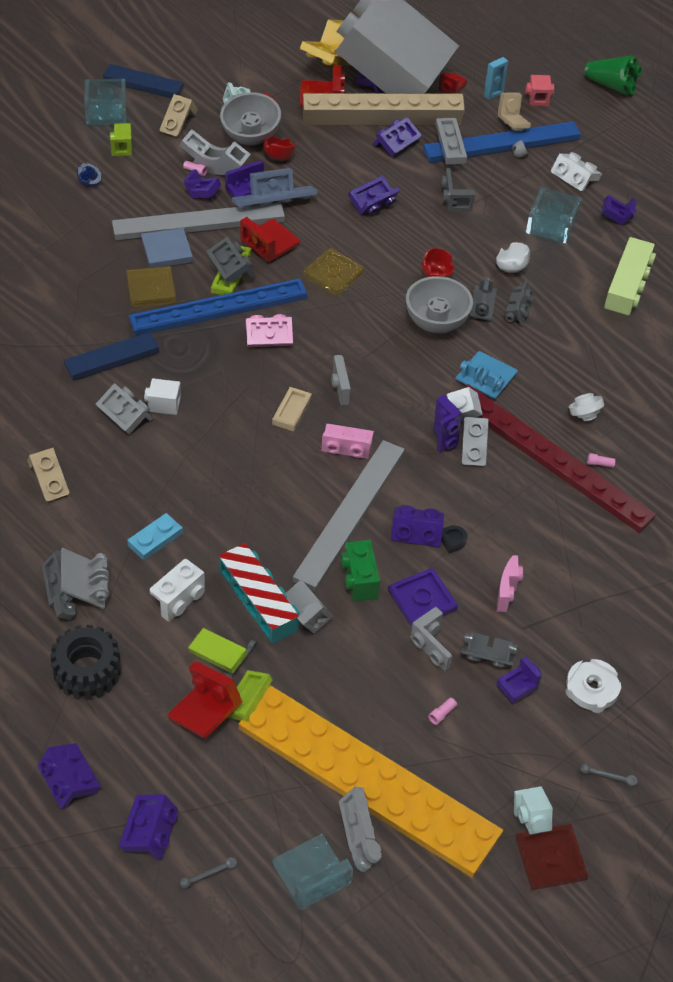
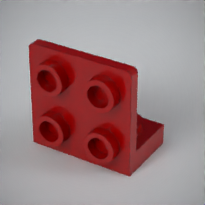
[240,217,300,263]
[167,661,243,738]

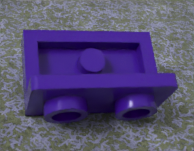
[225,160,264,198]
[348,176,400,216]
[391,505,444,547]
[38,743,101,809]

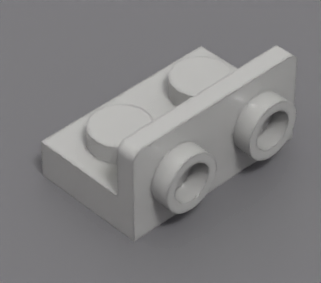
[96,383,153,434]

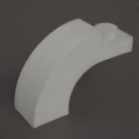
[179,129,251,175]

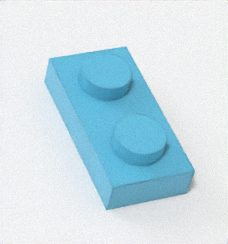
[484,57,508,100]
[127,513,183,561]

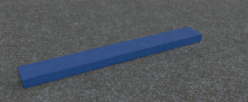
[423,121,581,163]
[129,278,307,336]

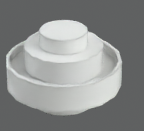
[569,393,604,421]

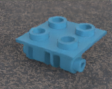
[455,351,518,399]

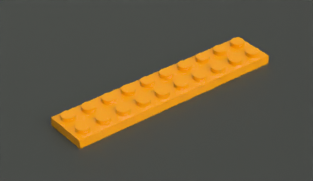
[238,685,503,878]

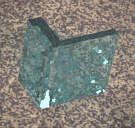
[272,834,353,910]

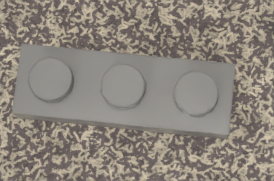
[436,118,467,164]

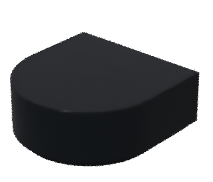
[441,525,468,554]

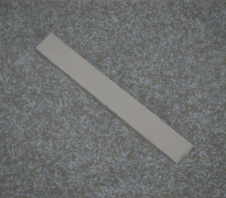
[112,202,285,240]
[292,440,405,592]

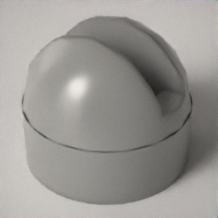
[512,140,528,158]

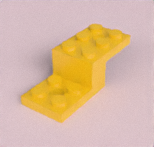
[300,19,351,66]

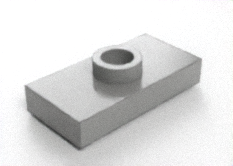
[331,355,351,405]

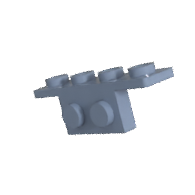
[232,168,318,209]

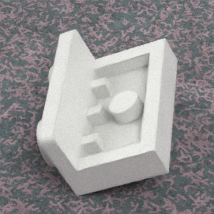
[551,152,602,191]
[150,559,205,622]

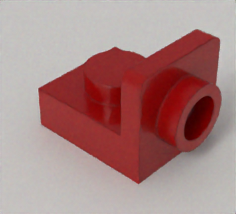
[438,72,467,94]

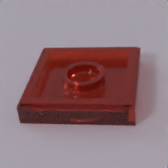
[515,824,588,891]

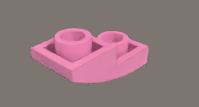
[497,555,523,612]

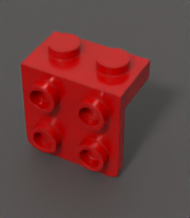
[300,65,345,108]

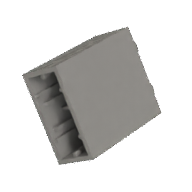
[335,0,459,94]

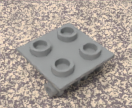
[61,548,109,609]

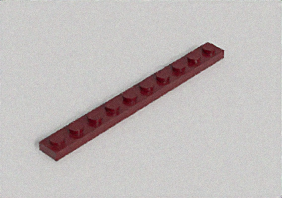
[462,384,656,534]

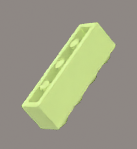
[604,237,656,316]

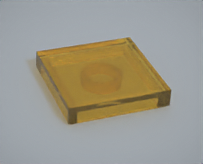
[303,248,364,296]
[127,266,176,307]

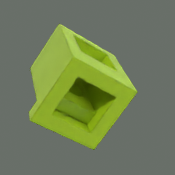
[110,123,132,156]

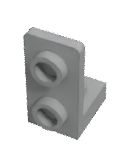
[461,417,489,467]
[286,580,333,634]
[411,607,452,671]

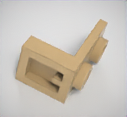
[498,93,531,131]
[160,94,198,138]
[27,448,69,502]

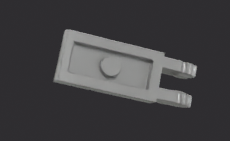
[339,786,382,872]

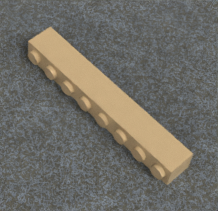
[302,94,464,125]

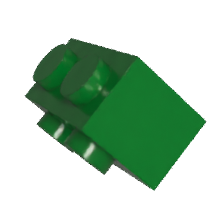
[341,540,380,602]

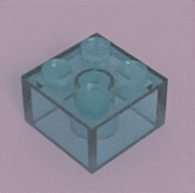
[84,79,127,125]
[526,187,582,244]

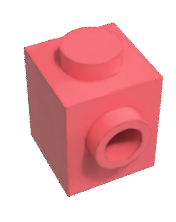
[525,75,554,106]

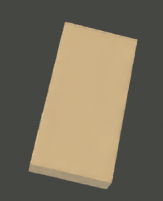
[272,387,312,431]

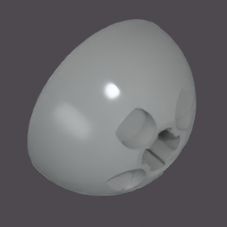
[220,92,281,146]
[406,276,473,334]

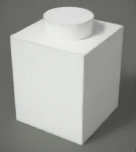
[144,378,181,415]
[447,387,483,422]

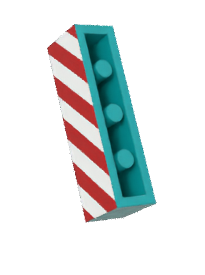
[219,543,300,644]

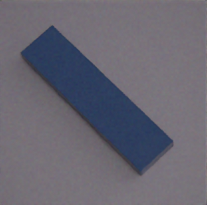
[103,64,184,98]
[64,332,159,381]

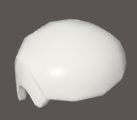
[496,242,530,273]

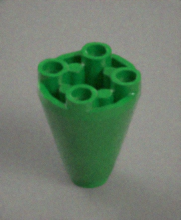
[585,55,642,95]

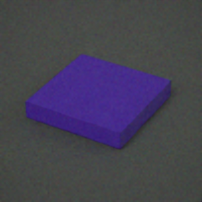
[387,568,458,628]

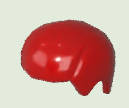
[264,136,296,162]
[422,248,455,278]

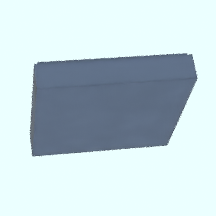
[141,228,193,269]

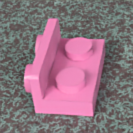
[246,314,293,347]
[321,424,374,459]

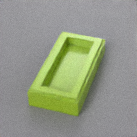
[188,628,248,674]
[227,670,273,722]

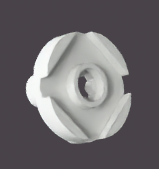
[566,659,621,713]

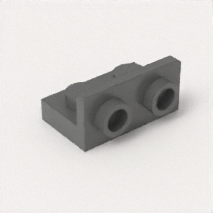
[206,236,255,284]

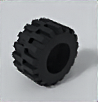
[50,625,121,700]

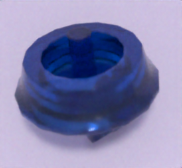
[77,163,102,187]

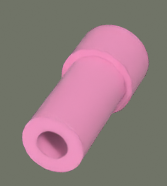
[183,161,208,176]
[587,453,615,468]
[428,698,457,725]

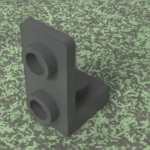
[441,168,475,211]

